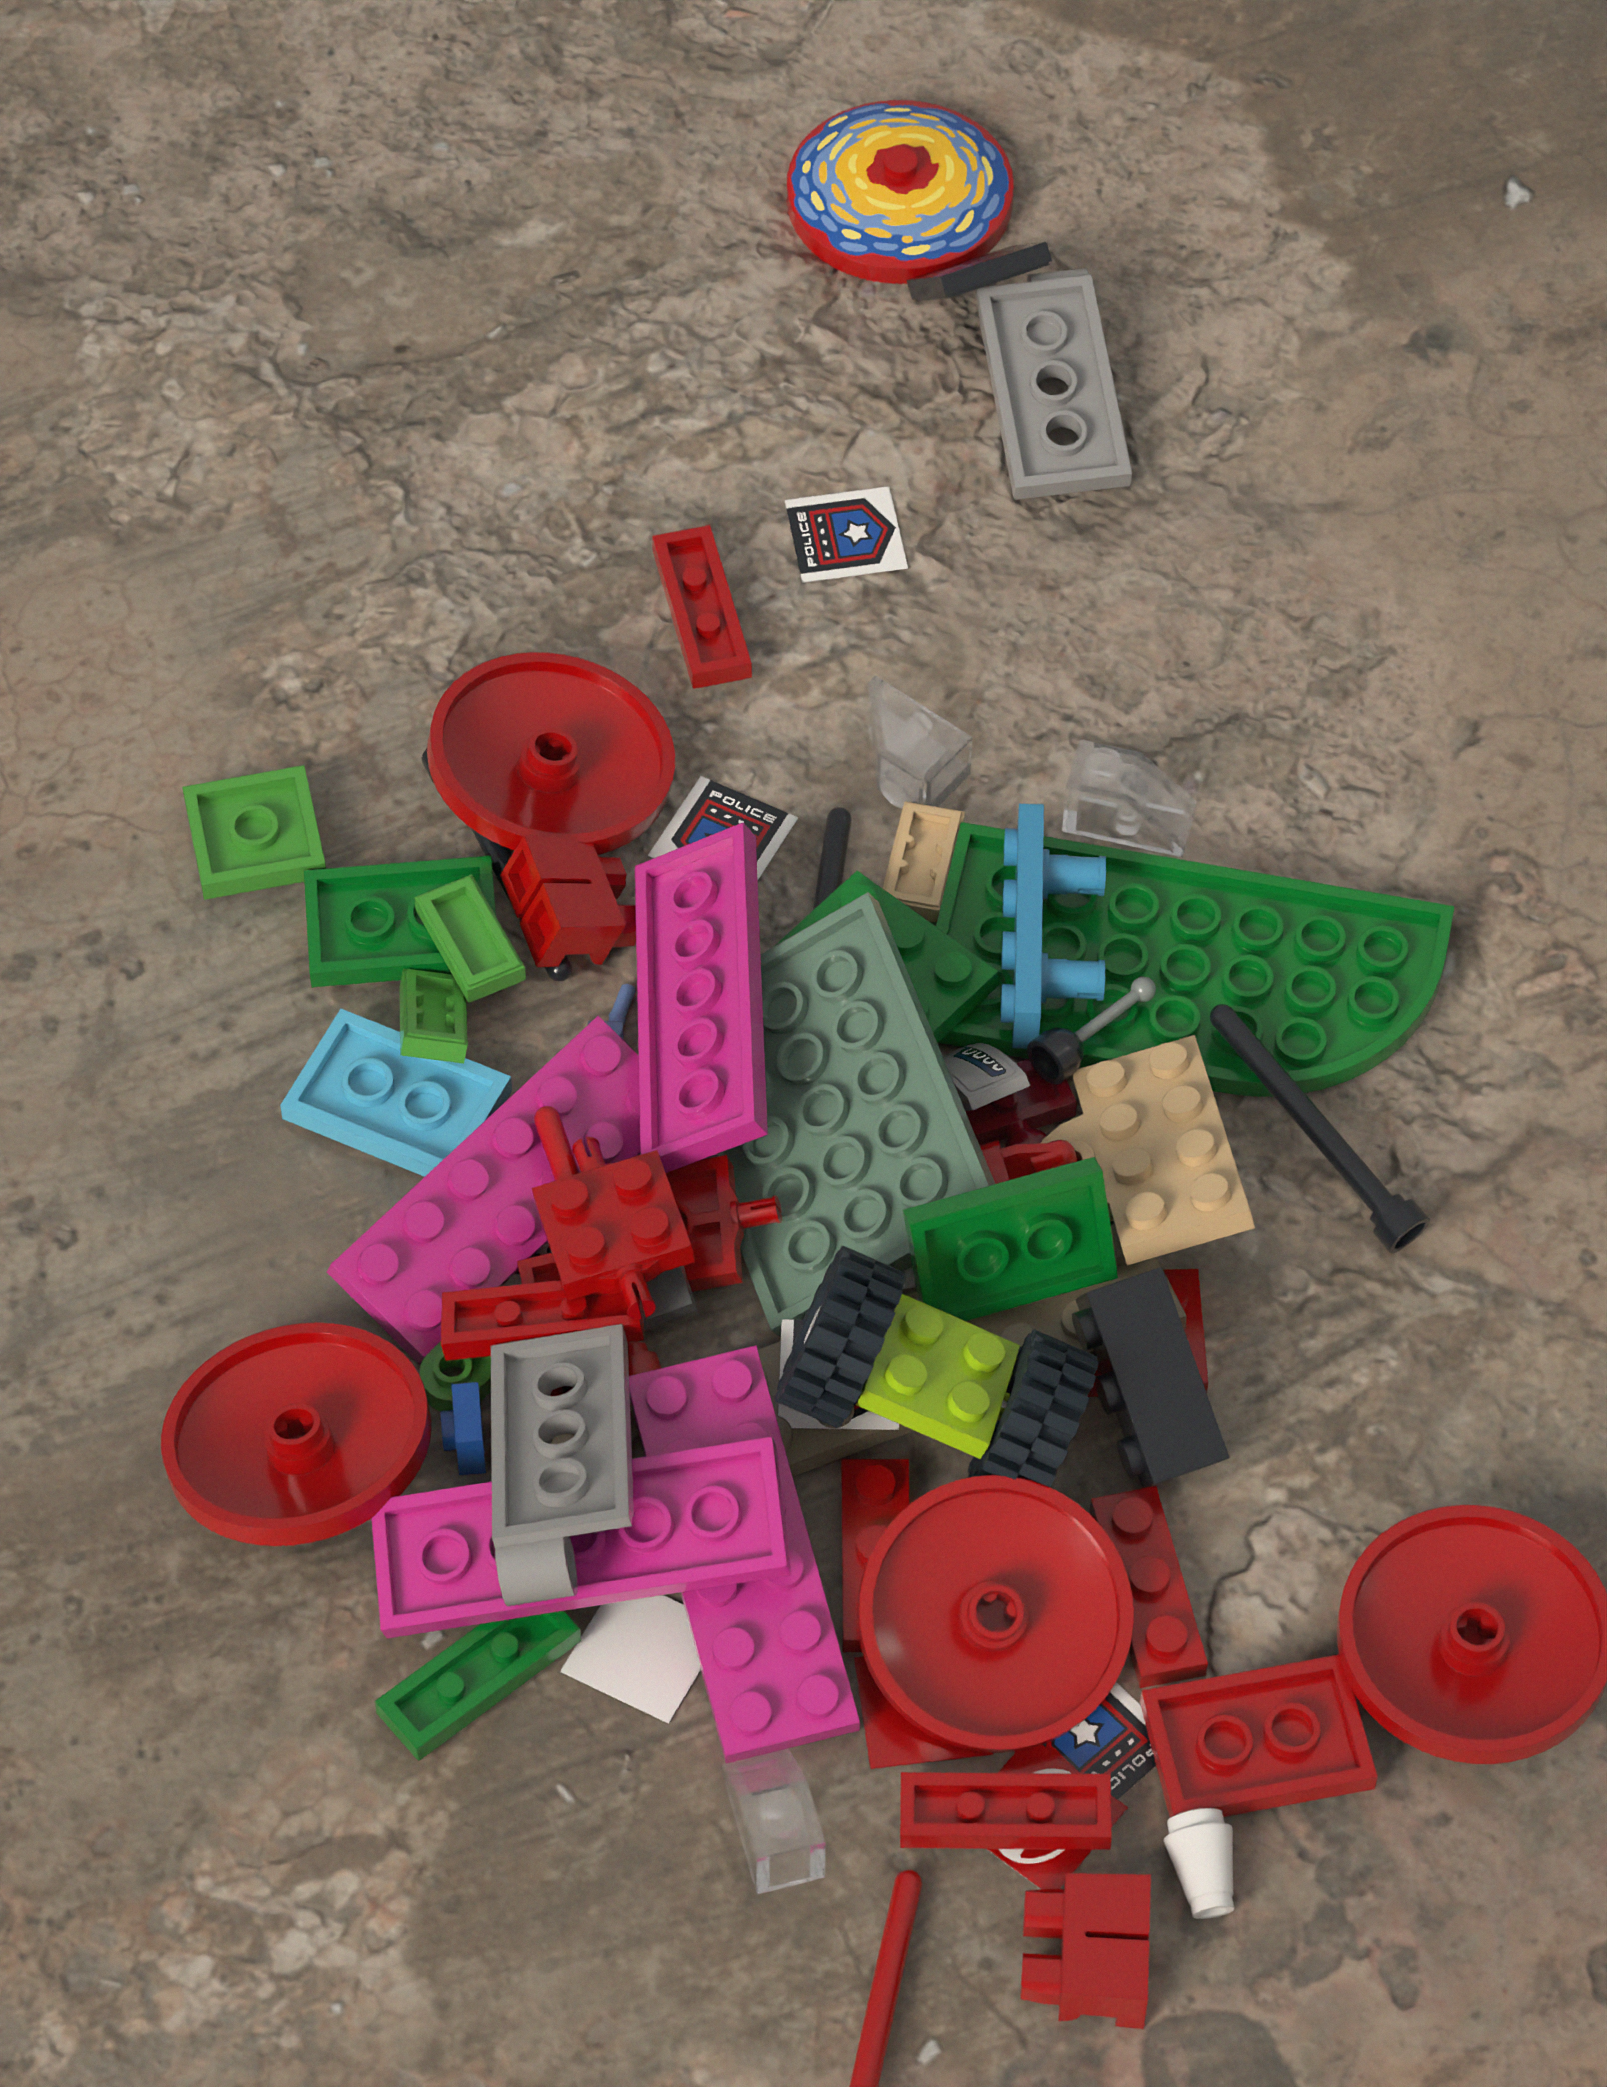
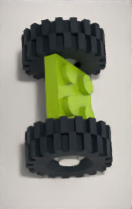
[775,1246,1098,1487]

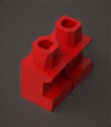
[500,834,636,967]
[1020,1873,1151,2029]

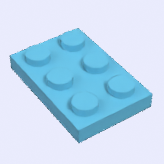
[280,1009,512,1177]

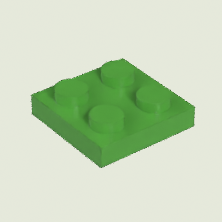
[182,765,326,900]

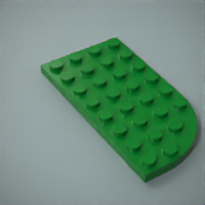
[936,822,1455,1097]

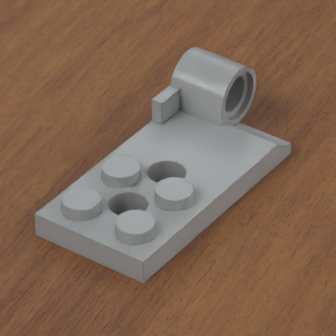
[976,268,1132,500]
[491,1324,634,1606]

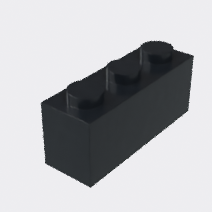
[1072,1267,1230,1488]

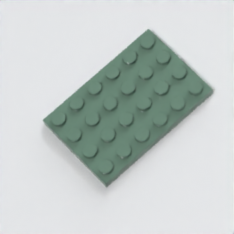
[706,892,995,1337]

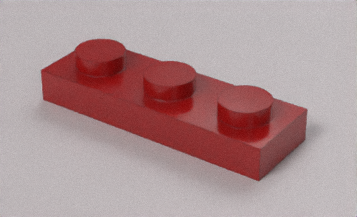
[652,525,752,689]
[441,1280,644,1361]
[841,1459,909,1652]
[1090,1486,1208,1689]
[900,1772,1112,1850]

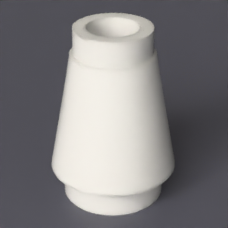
[1163,1808,1234,1919]

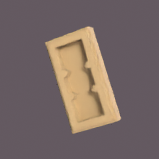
[883,801,965,923]

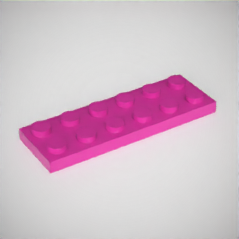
[635,823,768,1173]
[327,1016,641,1365]
[629,1346,860,1764]
[372,1437,791,1639]

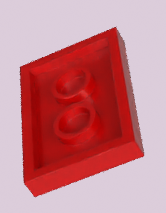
[1140,1655,1378,1818]

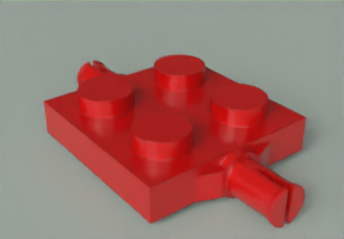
[531,1136,695,1320]
[666,1155,782,1292]

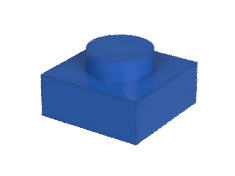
[440,1382,486,1475]

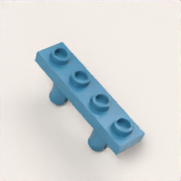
[1000,803,1106,1049]

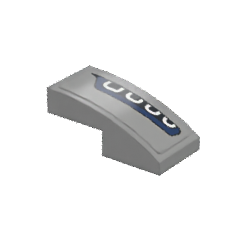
[943,1043,1030,1111]

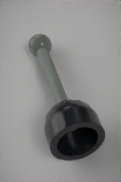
[1027,977,1156,1085]

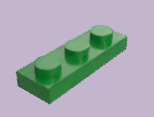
[375,1611,581,1761]

